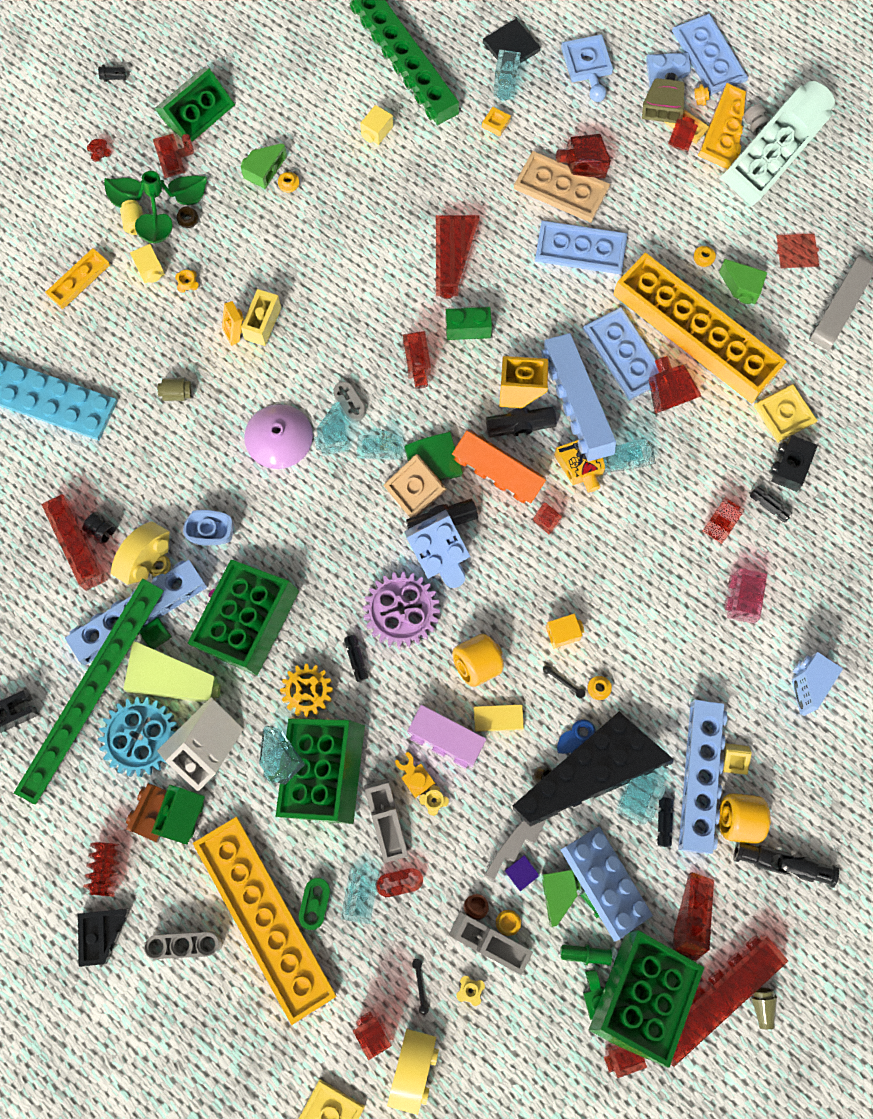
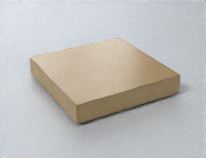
[383,454,447,518]

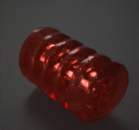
[83,842,122,897]

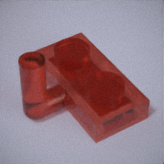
[153,134,194,178]

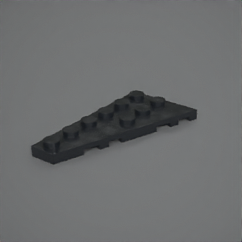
[512,711,674,827]

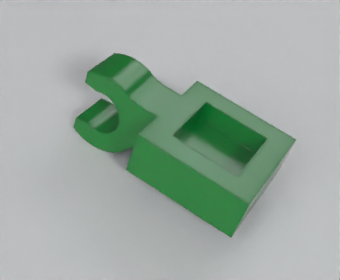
[583,970,605,1020]

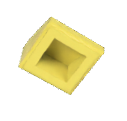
[723,743,752,775]

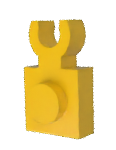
[395,752,435,799]

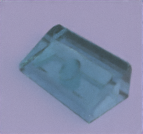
[340,868,379,924]

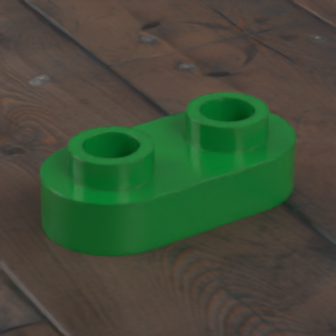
[299,878,331,930]

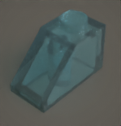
[314,402,349,456]
[603,439,656,473]
[259,725,305,785]

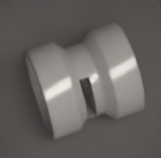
[744,104,770,135]

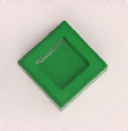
[139,617,172,649]

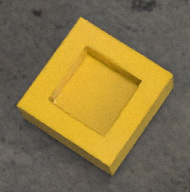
[482,107,511,136]

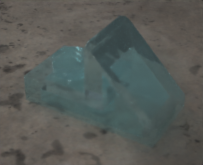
[357,430,404,460]

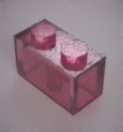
[724,568,767,624]

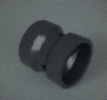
[82,512,116,544]

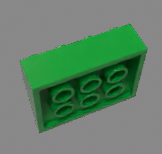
[187,559,299,676]
[275,719,365,824]
[588,930,705,1068]

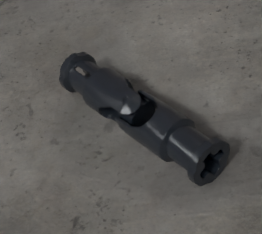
[733,842,839,888]

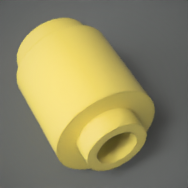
[120,200,143,235]

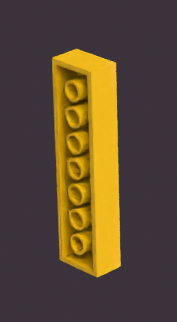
[613,252,787,403]

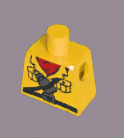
[554,440,605,493]

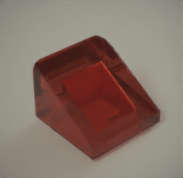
[533,502,562,535]

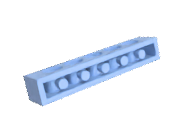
[65,560,208,665]
[678,700,727,854]

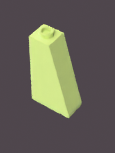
[123,642,221,703]

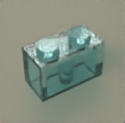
[493,49,521,101]
[615,773,666,826]

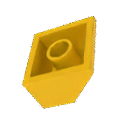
[499,356,548,408]

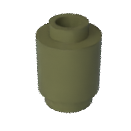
[157,378,191,401]

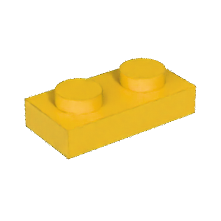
[222,301,244,346]

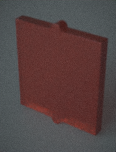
[776,234,819,268]

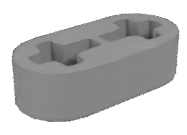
[333,382,365,422]

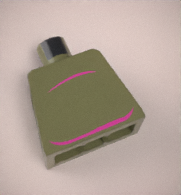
[642,73,685,124]

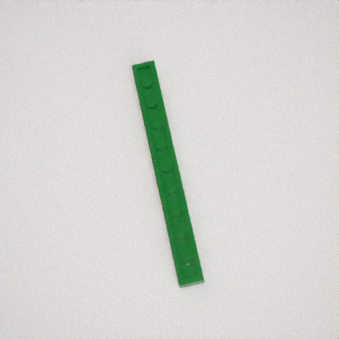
[13,578,164,805]

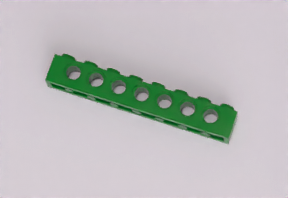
[349,0,459,126]

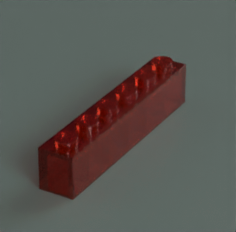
[671,935,789,1067]

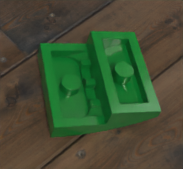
[404,432,463,481]

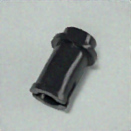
[98,64,126,82]

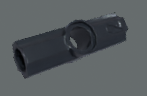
[486,406,557,438]
[406,498,478,529]

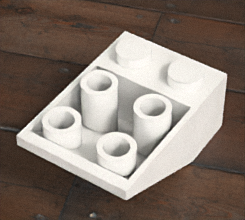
[157,697,243,791]

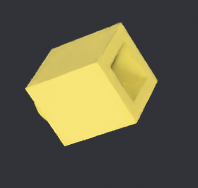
[360,105,393,145]
[130,244,165,283]

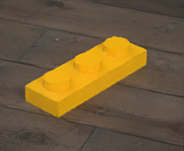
[45,248,110,310]

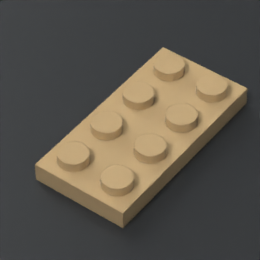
[514,151,610,223]

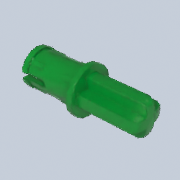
[560,944,612,966]

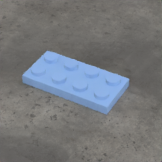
[561,826,653,942]

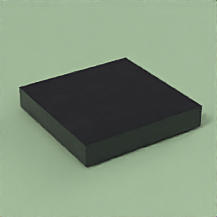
[483,19,541,71]

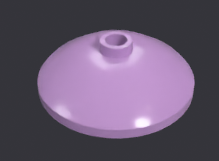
[244,404,313,469]

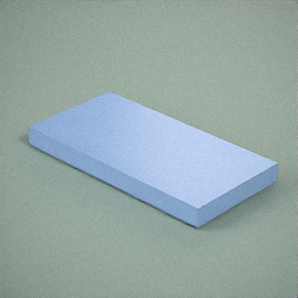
[672,13,748,95]
[535,220,627,274]
[583,307,668,400]

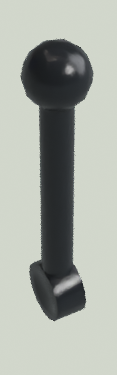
[543,665,585,699]
[412,959,429,1015]

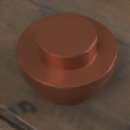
[463,894,489,920]

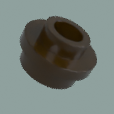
[176,206,199,228]

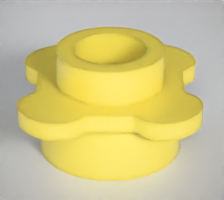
[419,786,449,816]
[456,976,485,1006]

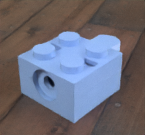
[404,510,470,588]

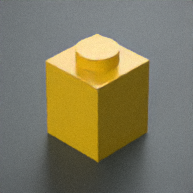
[546,613,584,649]

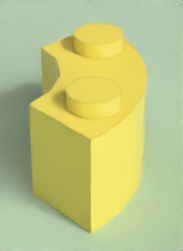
[111,521,170,585]
[387,1029,439,1115]

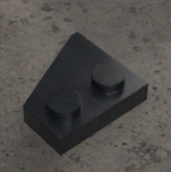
[78,909,129,967]

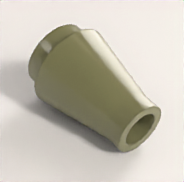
[751,987,777,1030]

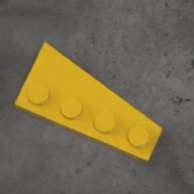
[698,83,746,169]

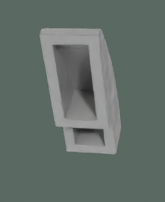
[364,778,408,863]
[449,912,533,976]

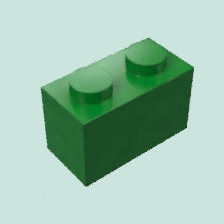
[445,307,492,340]
[151,785,205,845]

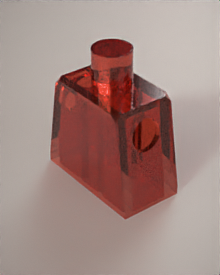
[556,134,611,178]
[402,331,431,389]
[648,356,701,414]

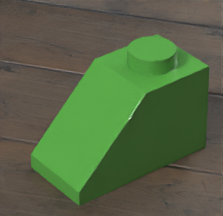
[241,143,287,189]
[719,259,767,304]
[541,870,581,927]

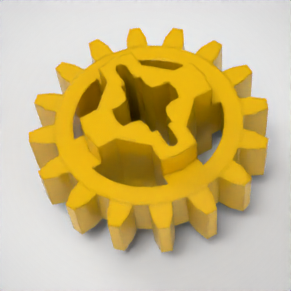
[280,664,334,717]

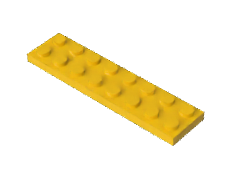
[193,817,337,1025]

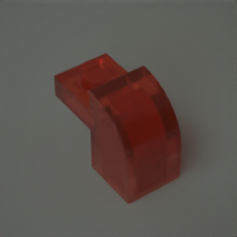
[702,497,745,544]

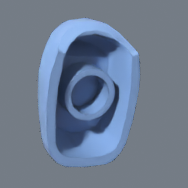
[183,510,234,546]

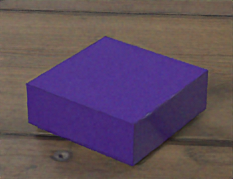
[505,855,540,891]

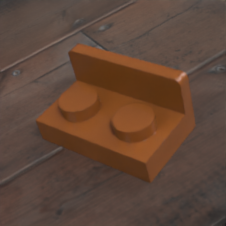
[126,783,166,843]

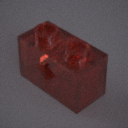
[353,1011,393,1061]

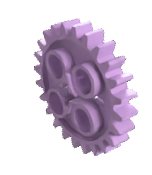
[363,572,440,649]

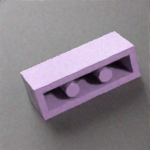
[407,705,486,769]

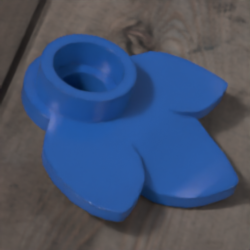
[557,719,596,754]

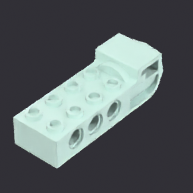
[720,81,835,206]

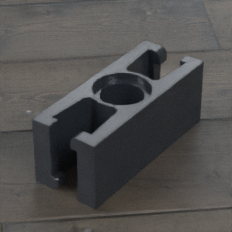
[0,690,39,733]

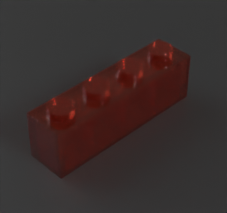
[41,494,108,591]

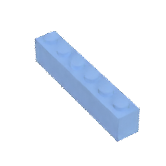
[541,333,616,461]

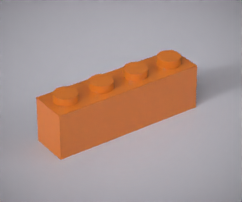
[452,429,546,504]

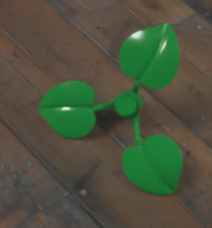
[104,171,207,243]

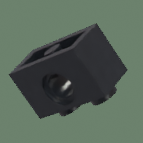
[770,435,818,492]

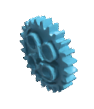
[98,697,178,777]

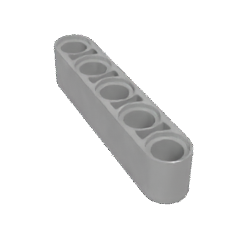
[809,255,873,351]

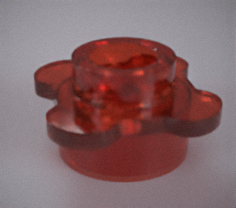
[87,139,111,162]

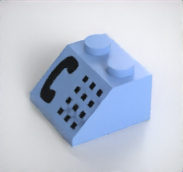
[792,652,843,716]

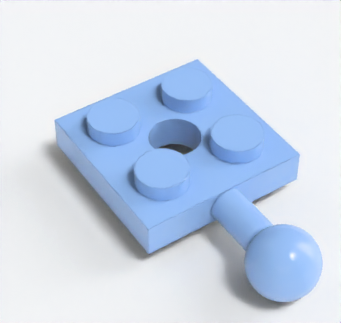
[561,34,613,102]

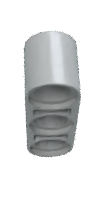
[144,932,223,959]

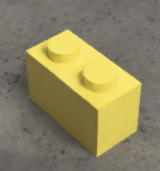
[241,289,281,346]

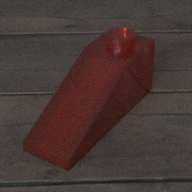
[673,872,714,961]

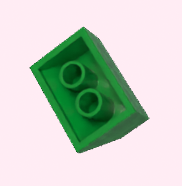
[154,68,235,144]

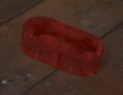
[375,868,423,897]

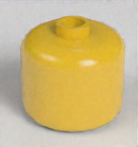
[452,633,504,687]
[718,793,771,843]

